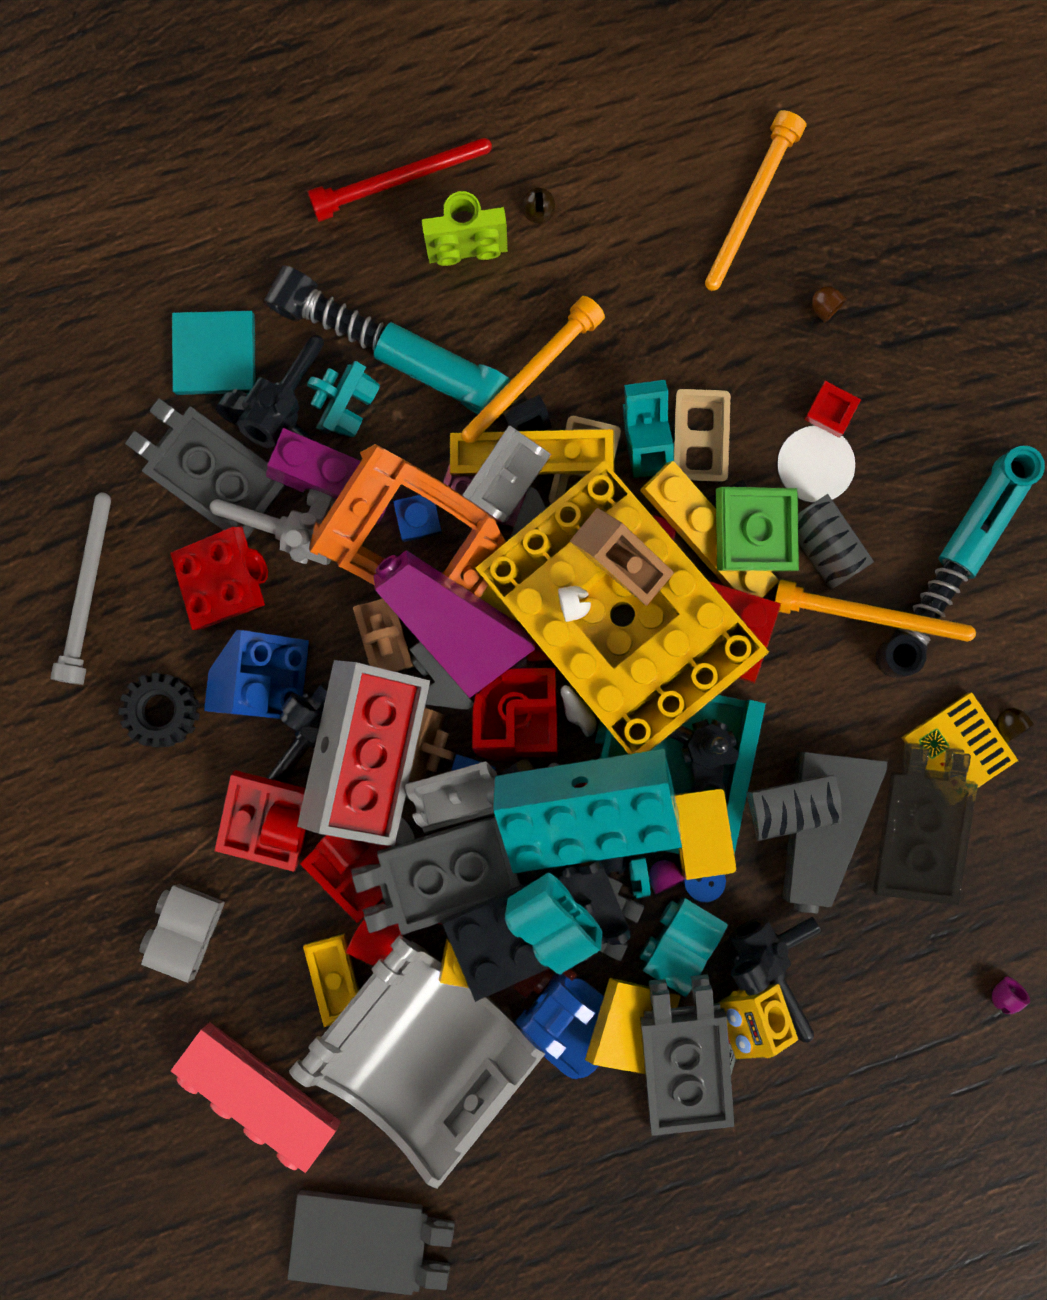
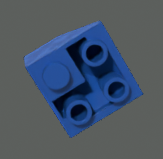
[204,630,309,719]

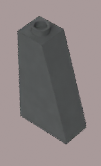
[783,752,888,913]

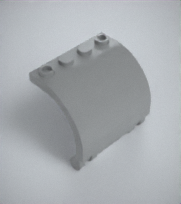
[289,935,545,1189]

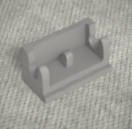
[462,425,552,523]
[405,761,497,834]

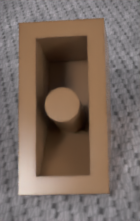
[570,508,674,606]

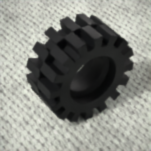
[119,673,200,747]

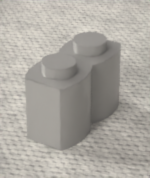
[139,884,225,983]

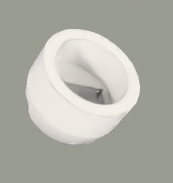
[558,586,591,622]

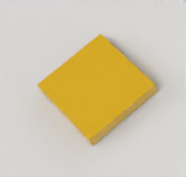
[585,978,681,1074]

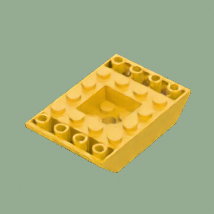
[475,461,769,754]

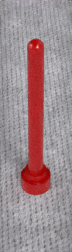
[307,138,492,222]

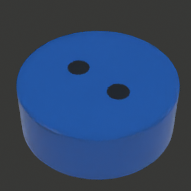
[683,874,726,902]

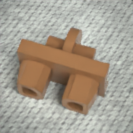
[353,598,414,672]
[409,708,455,782]

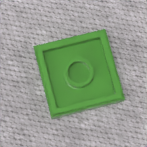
[716,487,799,571]

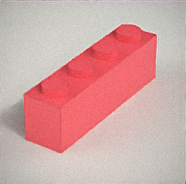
[171,1022,341,1173]

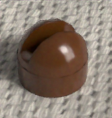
[812,286,847,323]

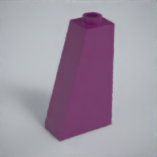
[373,550,535,698]

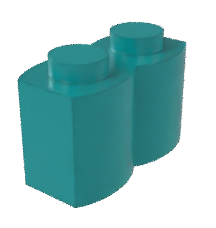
[505,873,602,974]
[638,897,728,997]

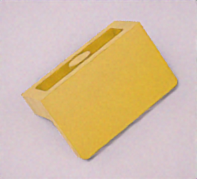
[675,789,736,880]

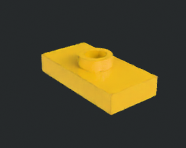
[303,933,359,1027]

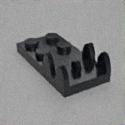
[441,860,631,1002]

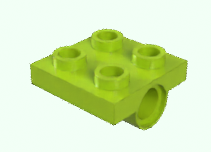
[422,191,508,266]

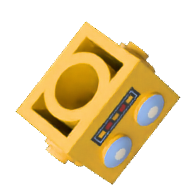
[718,984,798,1059]

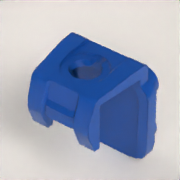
[515,972,604,1079]

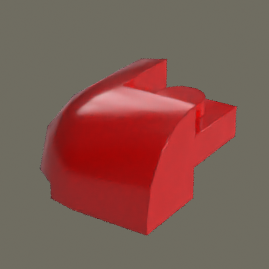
[472,668,558,763]

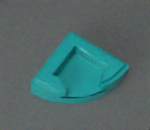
[628,856,651,899]

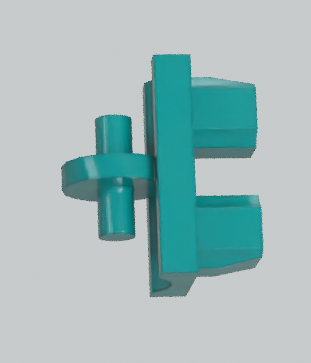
[307,361,380,438]

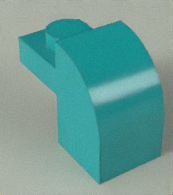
[623,380,674,478]

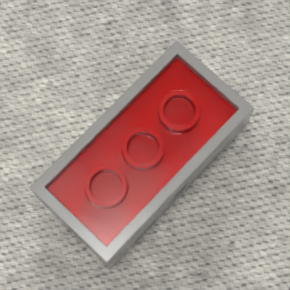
[297,660,430,847]

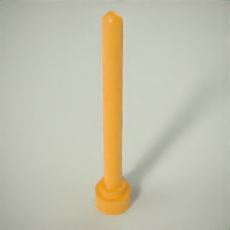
[705,110,806,291]
[461,296,605,443]
[775,579,976,642]

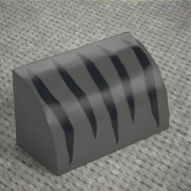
[798,494,874,590]
[746,775,842,841]

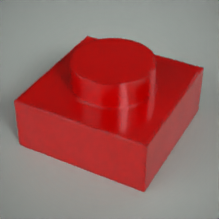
[804,381,861,438]

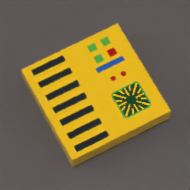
[901,692,1018,806]

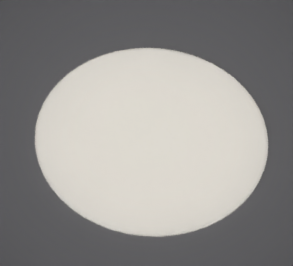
[778,426,855,503]

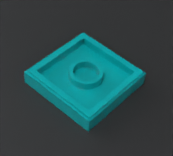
[172,311,256,395]

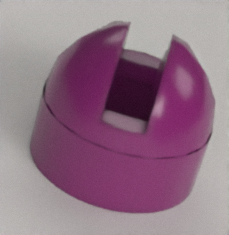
[649,860,685,894]
[992,977,1030,1014]

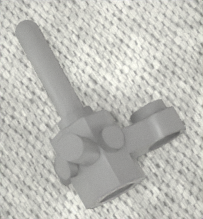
[209,489,336,565]

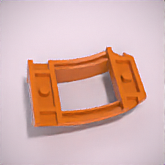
[309,444,506,598]

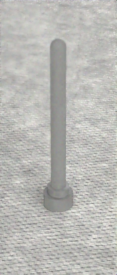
[50,492,111,685]

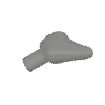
[561,685,597,737]

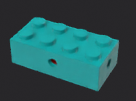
[493,749,682,873]

